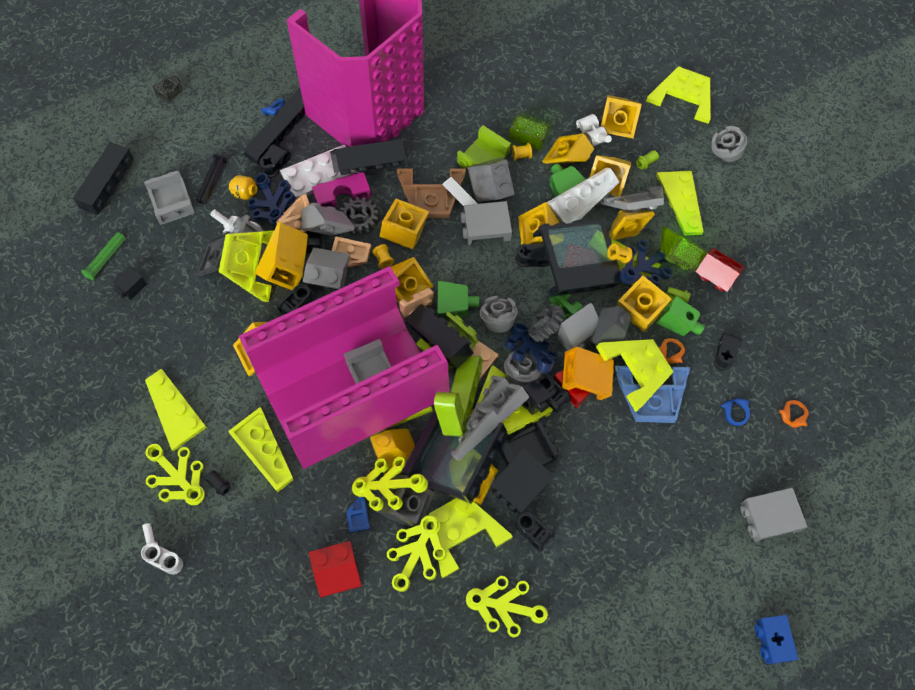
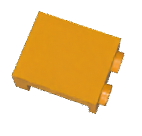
[562,346,614,400]

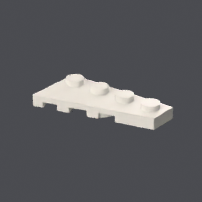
[547,168,619,224]

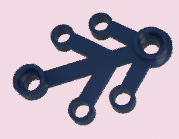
[247,173,296,225]
[620,239,673,286]
[504,323,558,374]

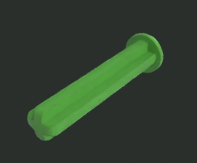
[81,232,126,281]

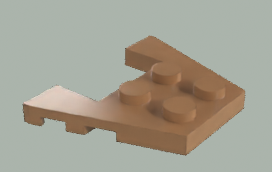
[397,169,466,218]

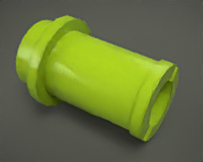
[636,150,659,169]
[667,286,691,303]

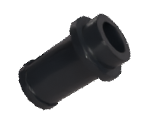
[205,470,231,496]

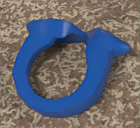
[261,98,285,116]
[721,398,750,426]

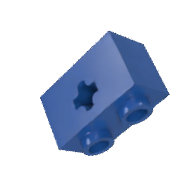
[754,615,799,665]

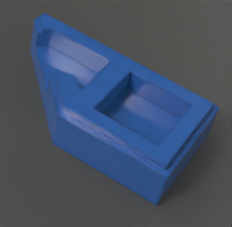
[346,497,370,533]

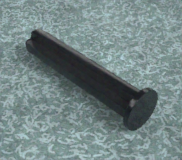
[196,154,227,204]

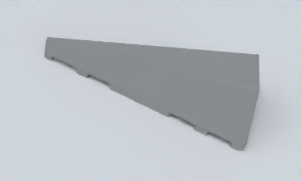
[451,375,529,461]

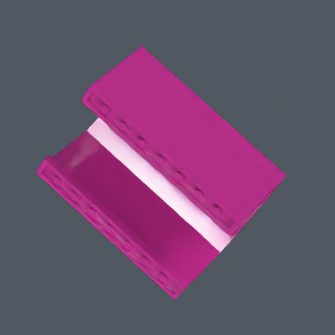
[287,0,424,147]
[239,266,450,469]

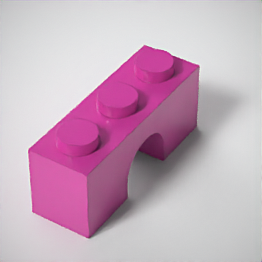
[312,172,371,208]

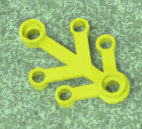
[145,444,205,505]
[352,457,428,511]
[387,515,446,592]
[466,576,548,638]

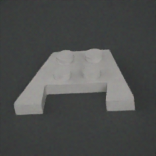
[597,186,664,212]

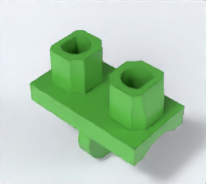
[549,294,583,319]

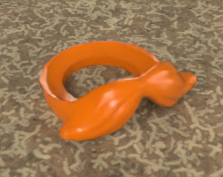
[658,338,685,365]
[779,400,809,428]

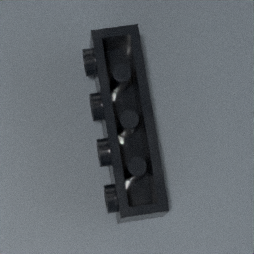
[330,139,406,175]
[73,142,134,215]
[405,304,474,369]

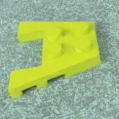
[646,66,711,124]
[219,231,274,302]
[596,339,673,412]
[475,365,553,434]
[429,498,513,579]

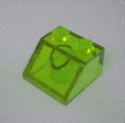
[509,112,554,151]
[660,226,708,272]

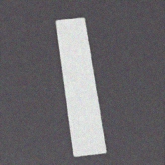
[442,177,478,206]

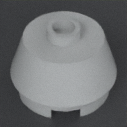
[712,126,747,162]
[480,296,518,333]
[504,351,542,387]

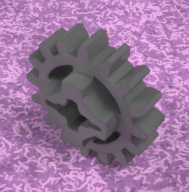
[340,196,379,235]
[528,304,565,342]

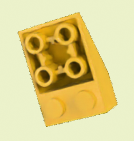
[255,222,308,290]

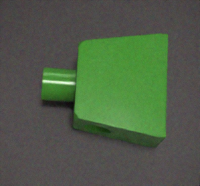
[549,164,586,197]
[438,281,479,320]
[656,296,705,336]

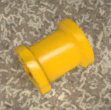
[512,143,532,161]
[607,243,633,264]
[372,244,394,269]

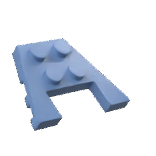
[614,366,690,423]

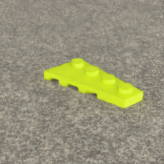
[656,171,704,236]
[228,407,294,493]

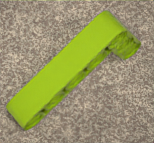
[434,356,482,436]

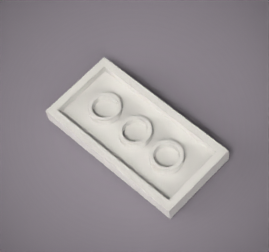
[280,144,358,200]

